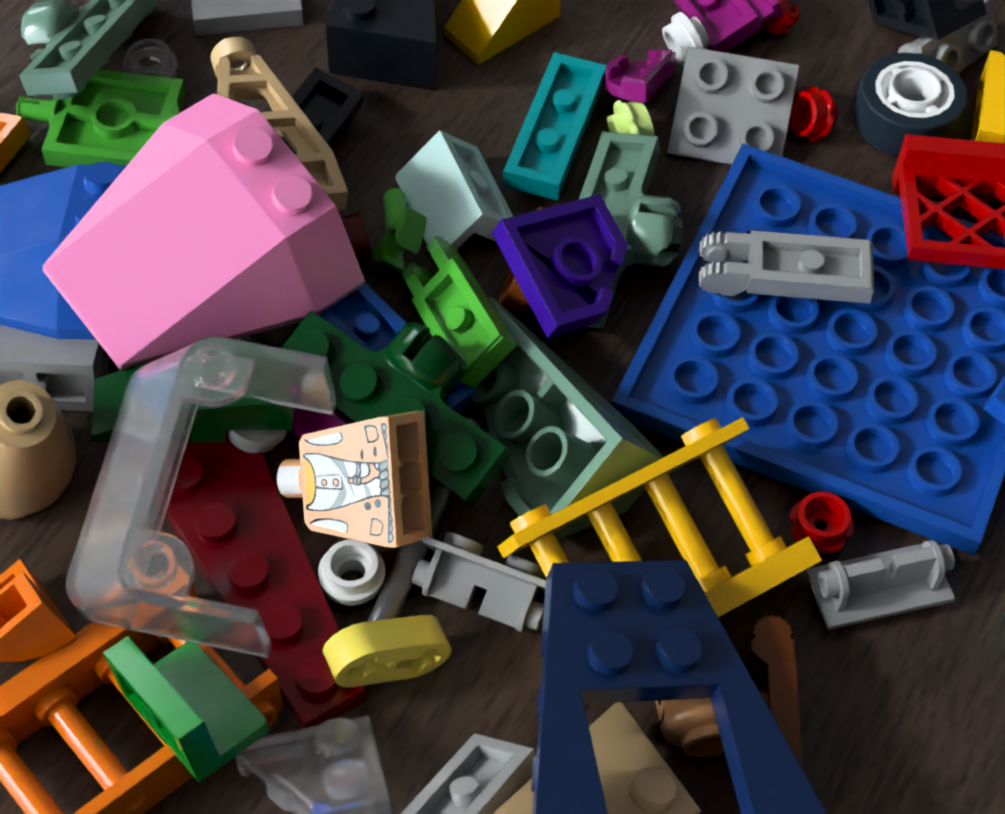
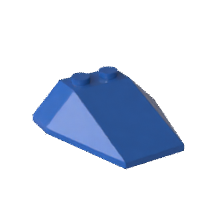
[0,162,127,340]

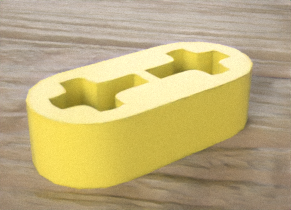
[322,615,452,687]

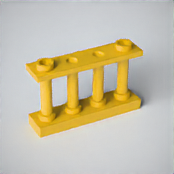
[498,417,822,617]

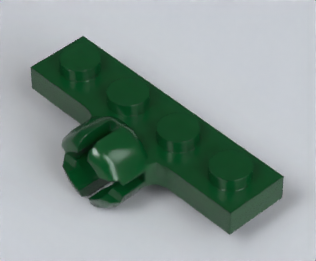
[282,310,512,507]

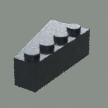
[326,0,436,91]

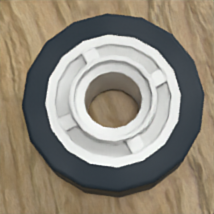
[854,53,968,157]

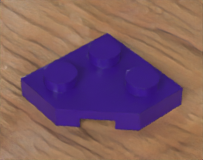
[492,194,628,338]

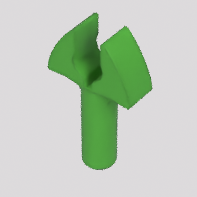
[371,188,427,272]

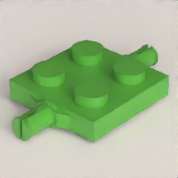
[16,69,186,167]

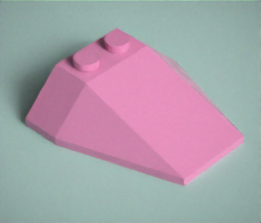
[43,93,365,370]

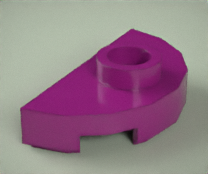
[605,49,676,103]

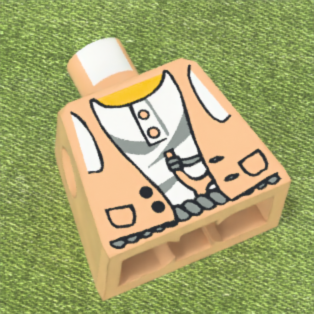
[277,411,432,548]

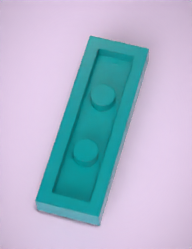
[503,52,607,201]

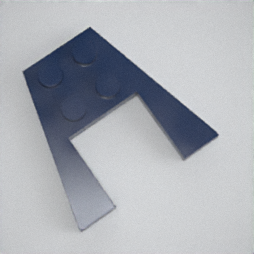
[531,560,825,814]

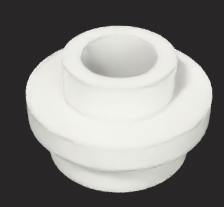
[662,12,710,67]
[318,539,386,606]

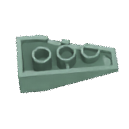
[472,297,664,540]

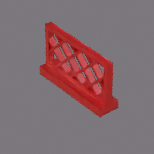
[892,134,1005,269]

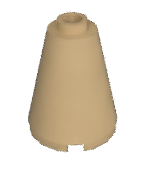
[0,380,76,520]

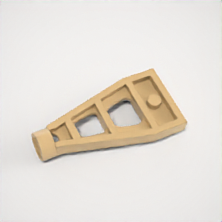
[211,37,348,211]

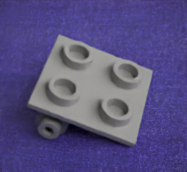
[667,46,799,166]

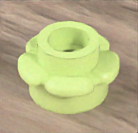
[607,100,655,136]

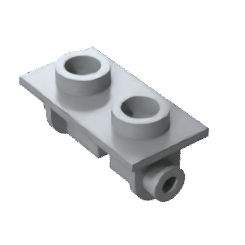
[898,0,998,73]
[412,532,546,633]
[805,540,955,630]

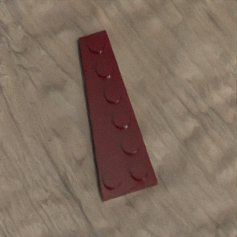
[118,430,366,736]

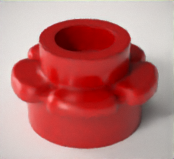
[788,86,838,143]
[789,491,854,555]

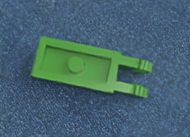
[402,236,517,389]

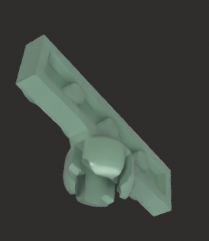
[19,0,160,99]
[579,131,683,328]

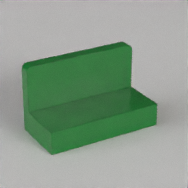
[103,636,270,783]

